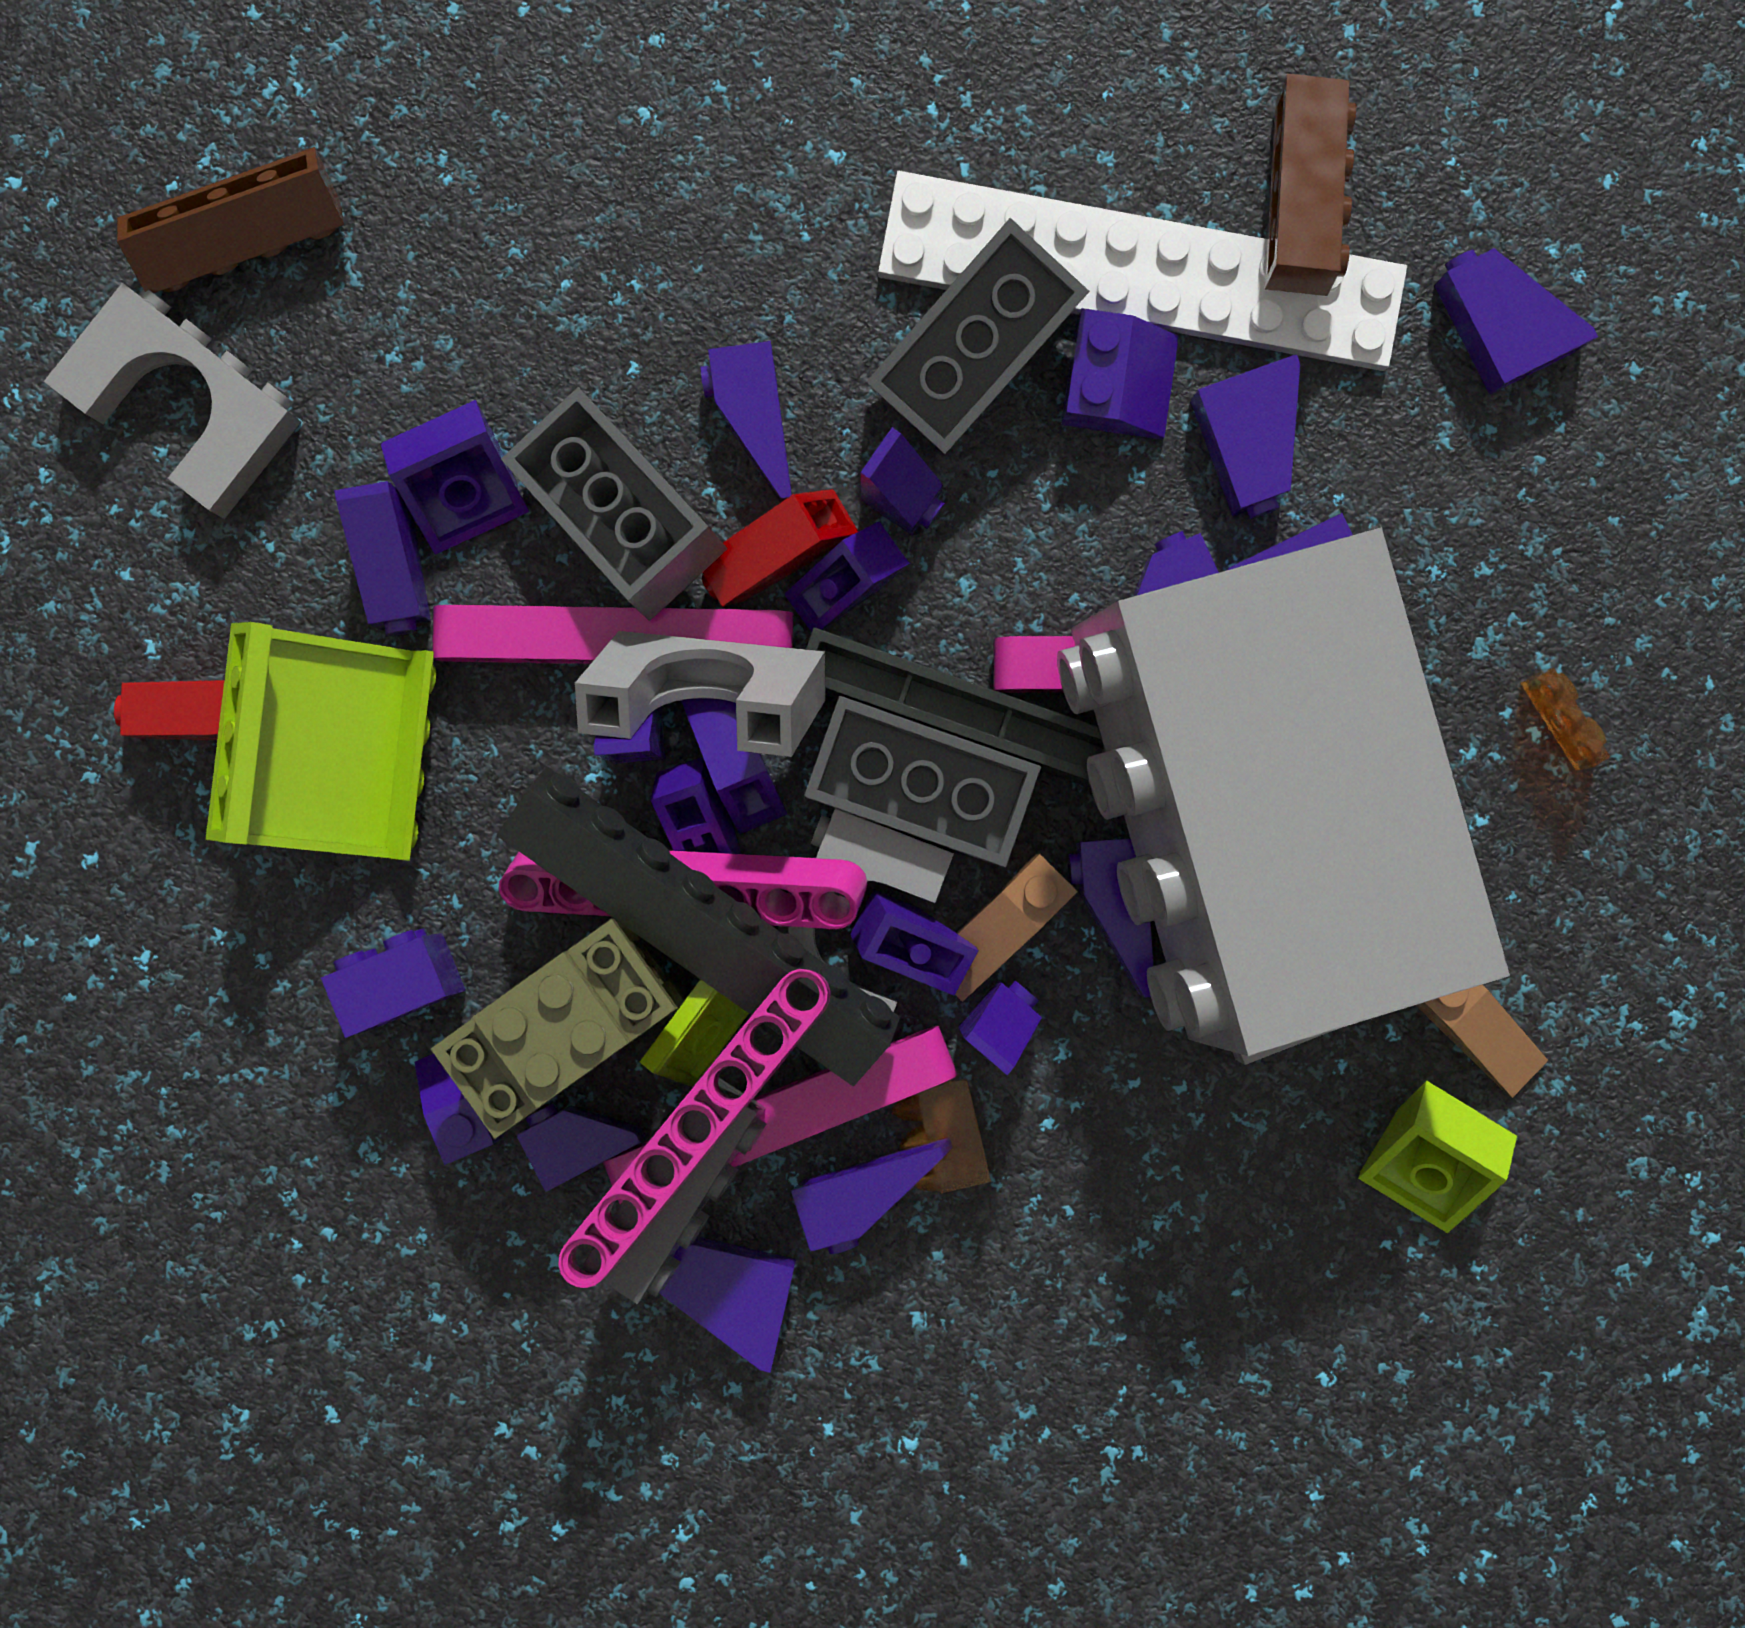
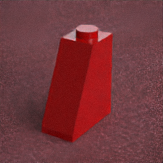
[702,489,859,606]
[114,680,224,740]

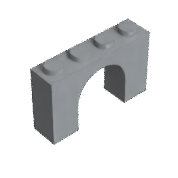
[44,283,301,519]
[575,631,825,757]
[777,808,954,1012]

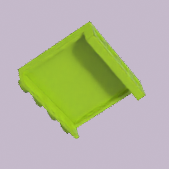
[206,622,436,861]

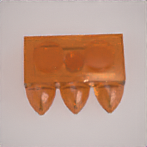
[1521,667,1610,770]
[891,1077,991,1194]

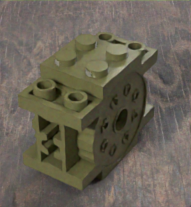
[430,918,686,1139]

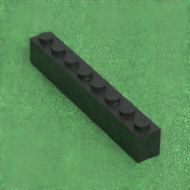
[806,627,1106,788]
[496,766,900,1087]

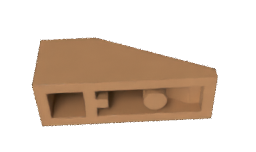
[955,854,1078,1002]
[1416,985,1549,1098]

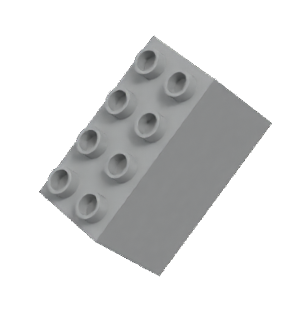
[1057,527,1510,1056]

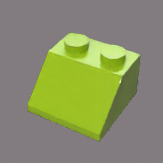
[1358,1081,1517,1233]

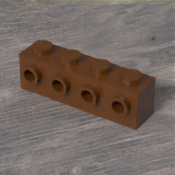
[1265,73,1356,296]
[117,147,344,293]

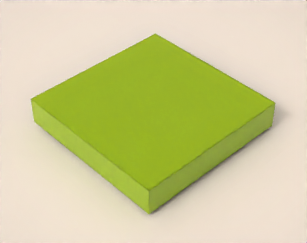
[640,979,749,1087]

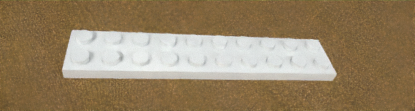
[878,170,1407,371]

